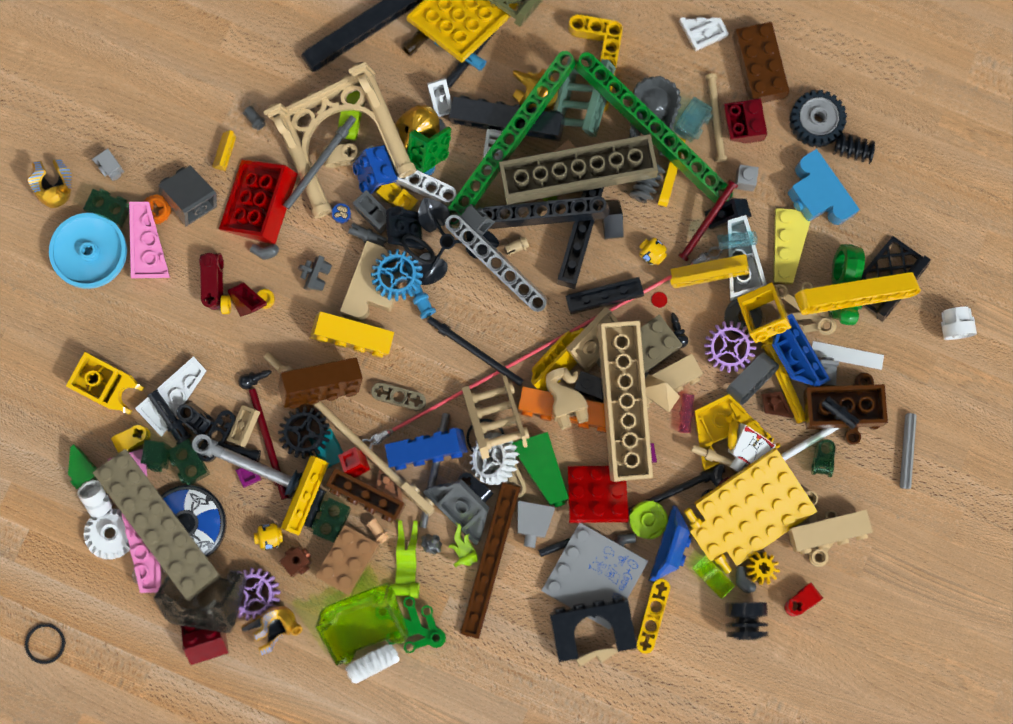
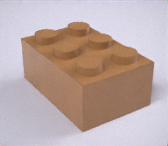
[315,525,380,596]

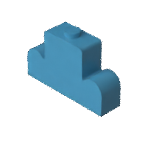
[788,149,860,225]

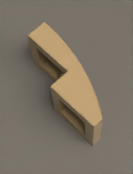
[575,648,618,667]

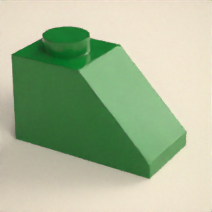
[68,444,98,489]

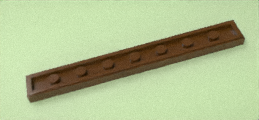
[460,482,521,639]

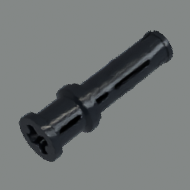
[147,389,192,446]

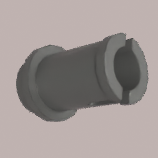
[243,106,266,130]

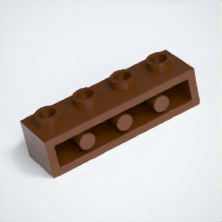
[326,468,406,523]

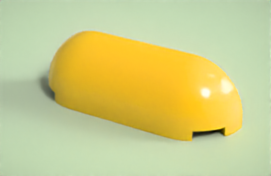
[531,328,584,391]

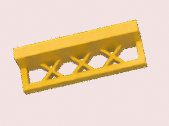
[670,254,750,289]
[281,455,329,535]

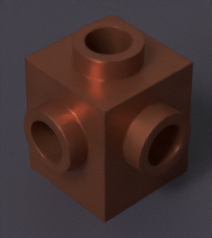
[279,546,312,577]

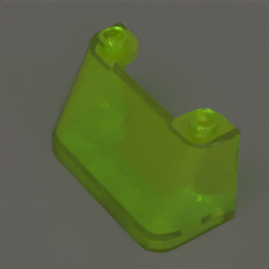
[315,583,409,666]

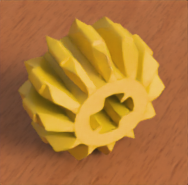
[746,552,780,585]

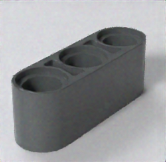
[726,352,779,405]

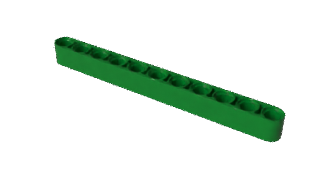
[448,51,576,226]
[575,52,733,203]

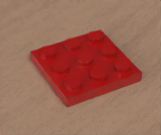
[567,466,629,523]

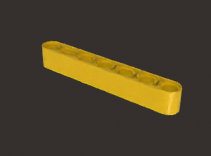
[794,272,921,315]

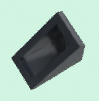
[601,200,624,239]

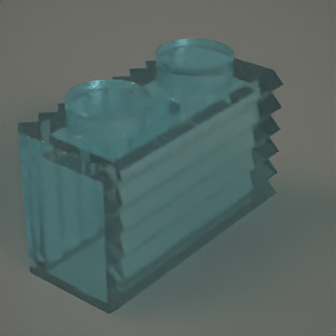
[673,97,713,143]

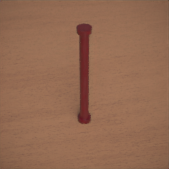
[678,179,739,262]

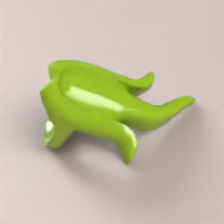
[448,524,478,567]

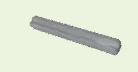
[900,413,917,489]

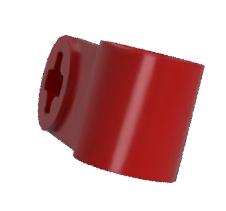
[785,582,823,617]

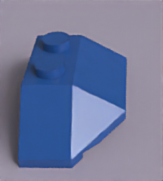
[772,314,830,387]
[648,505,692,582]

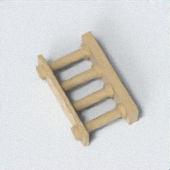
[462,376,529,459]

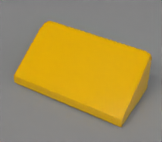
[212,130,236,171]

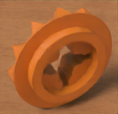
[143,195,171,224]

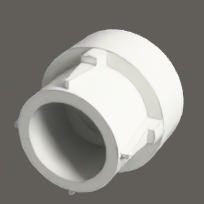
[941,307,977,340]

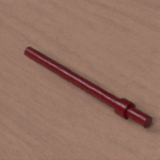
[249,388,289,500]

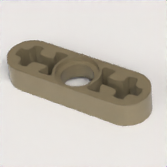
[371,383,426,411]

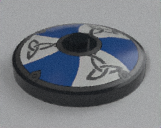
[161,485,227,557]

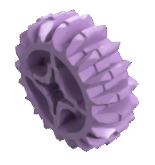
[704,321,756,373]
[227,568,281,621]

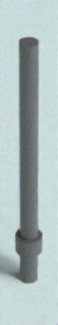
[283,115,356,210]

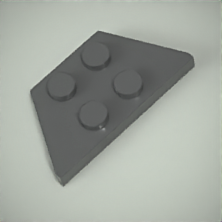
[423,480,489,545]

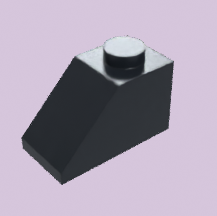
[704,198,752,229]

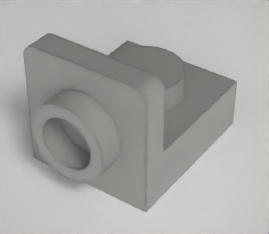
[819,357,839,386]

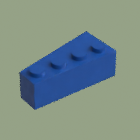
[385,428,468,471]

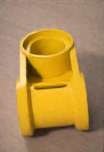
[111,425,151,454]

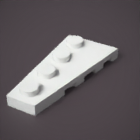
[135,356,207,437]

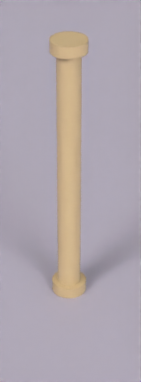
[706,73,727,163]

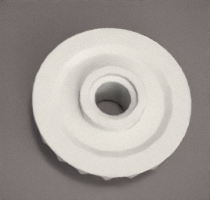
[84,508,130,559]

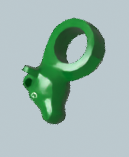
[829,244,865,325]

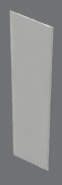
[812,341,884,370]

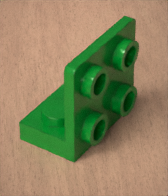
[407,127,451,173]

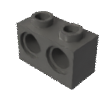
[353,190,387,235]

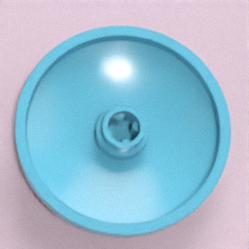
[49,213,127,289]

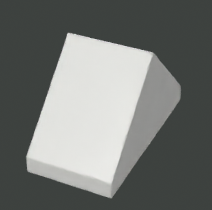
[427,78,452,117]

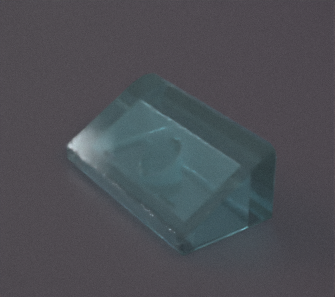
[717,231,758,250]

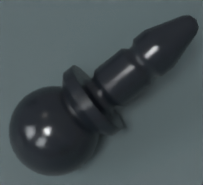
[671,312,688,348]
[238,370,272,389]

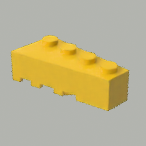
[310,311,394,358]

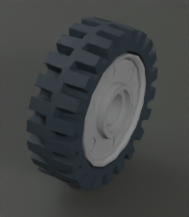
[789,90,847,147]

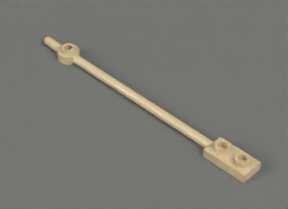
[263,352,434,517]

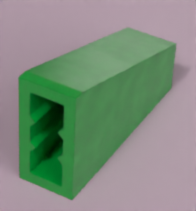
[513,432,569,508]

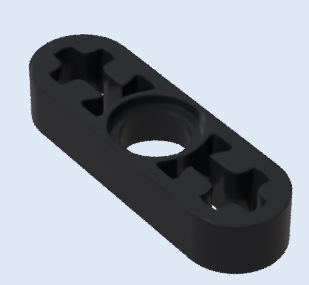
[198,410,236,463]

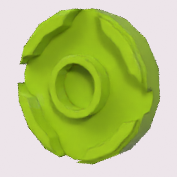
[629,500,668,539]

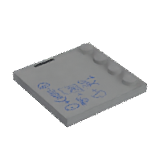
[541,523,648,630]

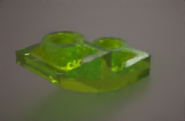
[692,556,735,599]

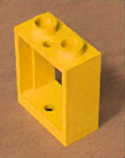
[737,282,791,343]

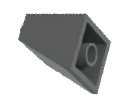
[159,165,217,227]

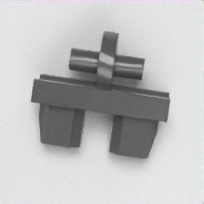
[298,255,332,291]

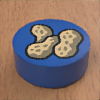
[332,204,351,223]

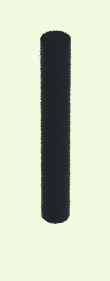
[538,537,571,557]

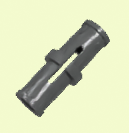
[348,223,388,247]

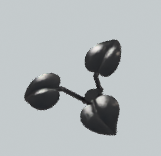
[416,197,499,285]

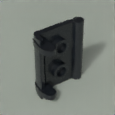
[386,206,425,250]

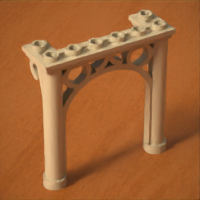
[264,62,417,218]

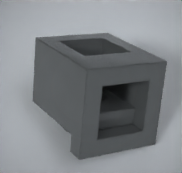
[461,205,495,236]

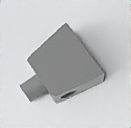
[518,501,555,548]

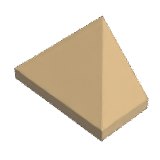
[645,374,680,412]

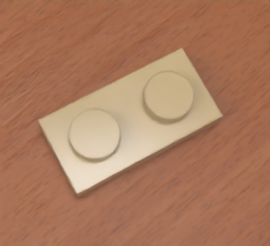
[227,405,260,448]

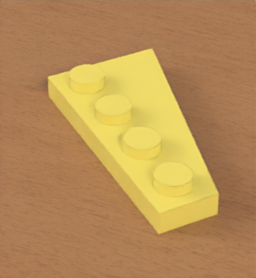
[773,208,810,284]

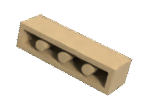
[646,354,703,409]
[788,510,873,555]

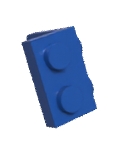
[352,145,398,194]

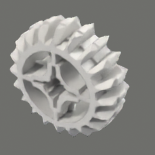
[469,432,519,485]
[346,644,399,683]

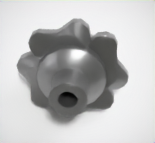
[421,534,442,555]

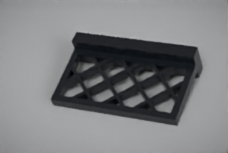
[861,236,931,322]

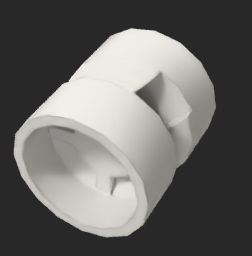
[78,480,112,517]

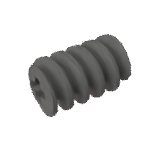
[630,164,666,203]

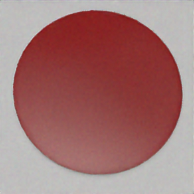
[651,292,667,308]

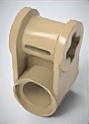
[323,143,360,168]

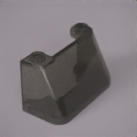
[154,570,247,633]

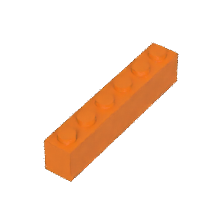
[518,387,606,433]

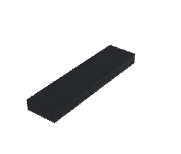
[565,277,644,315]

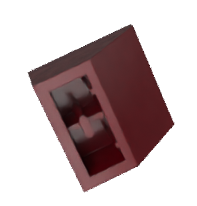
[724,99,767,144]
[180,610,229,665]

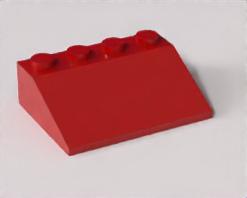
[219,160,298,244]

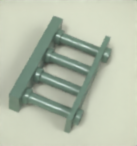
[554,57,616,137]

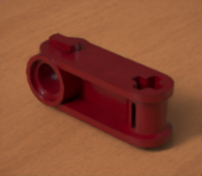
[199,253,224,310]

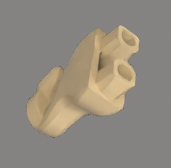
[546,368,589,430]

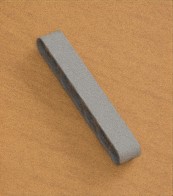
[445,214,547,312]

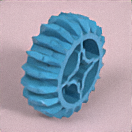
[371,249,423,301]

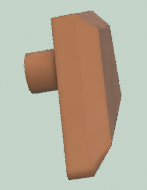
[376,470,403,502]

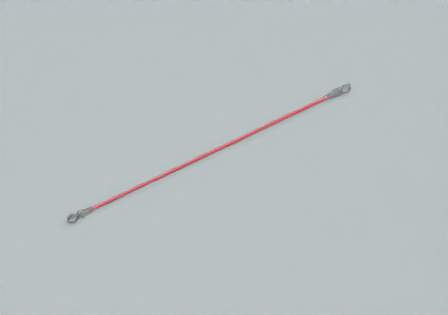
[362,246,723,449]

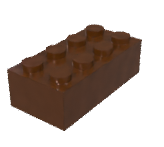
[733,21,790,103]
[278,357,363,409]
[803,384,888,429]

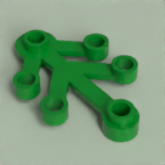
[375,597,446,653]

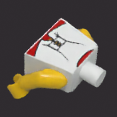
[727,412,780,472]

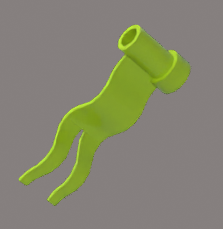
[391,520,420,598]

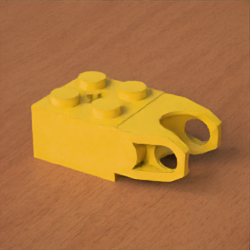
[66,352,145,415]

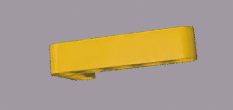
[569,15,623,112]

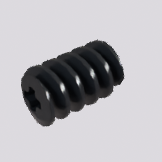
[833,133,875,164]

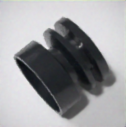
[725,602,769,640]

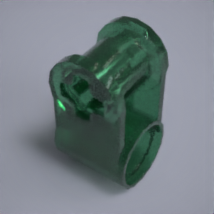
[811,439,836,478]

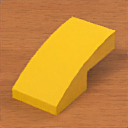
[376,183,418,210]

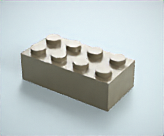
[597,314,683,375]

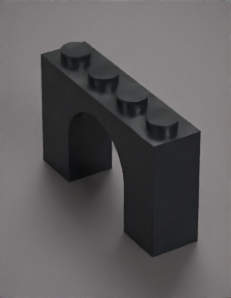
[550,596,637,662]

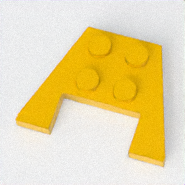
[694,394,772,471]

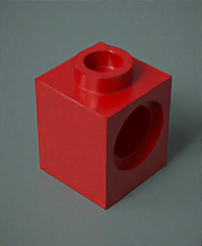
[338,447,370,478]

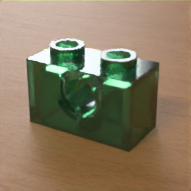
[141,440,172,472]

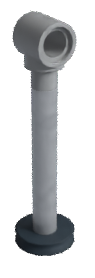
[192,434,302,498]

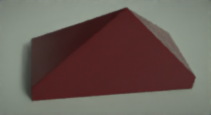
[228,282,267,317]

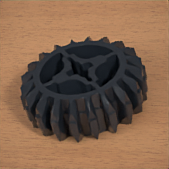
[278,407,331,459]

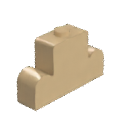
[340,241,402,321]

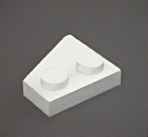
[679,17,729,51]

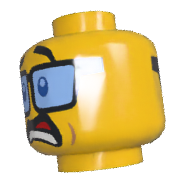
[639,238,667,266]
[253,523,283,550]

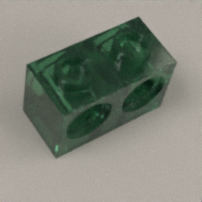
[83,189,129,228]
[168,439,210,485]
[311,498,352,543]

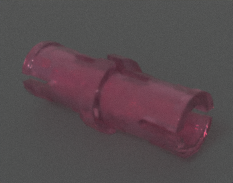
[678,394,695,434]

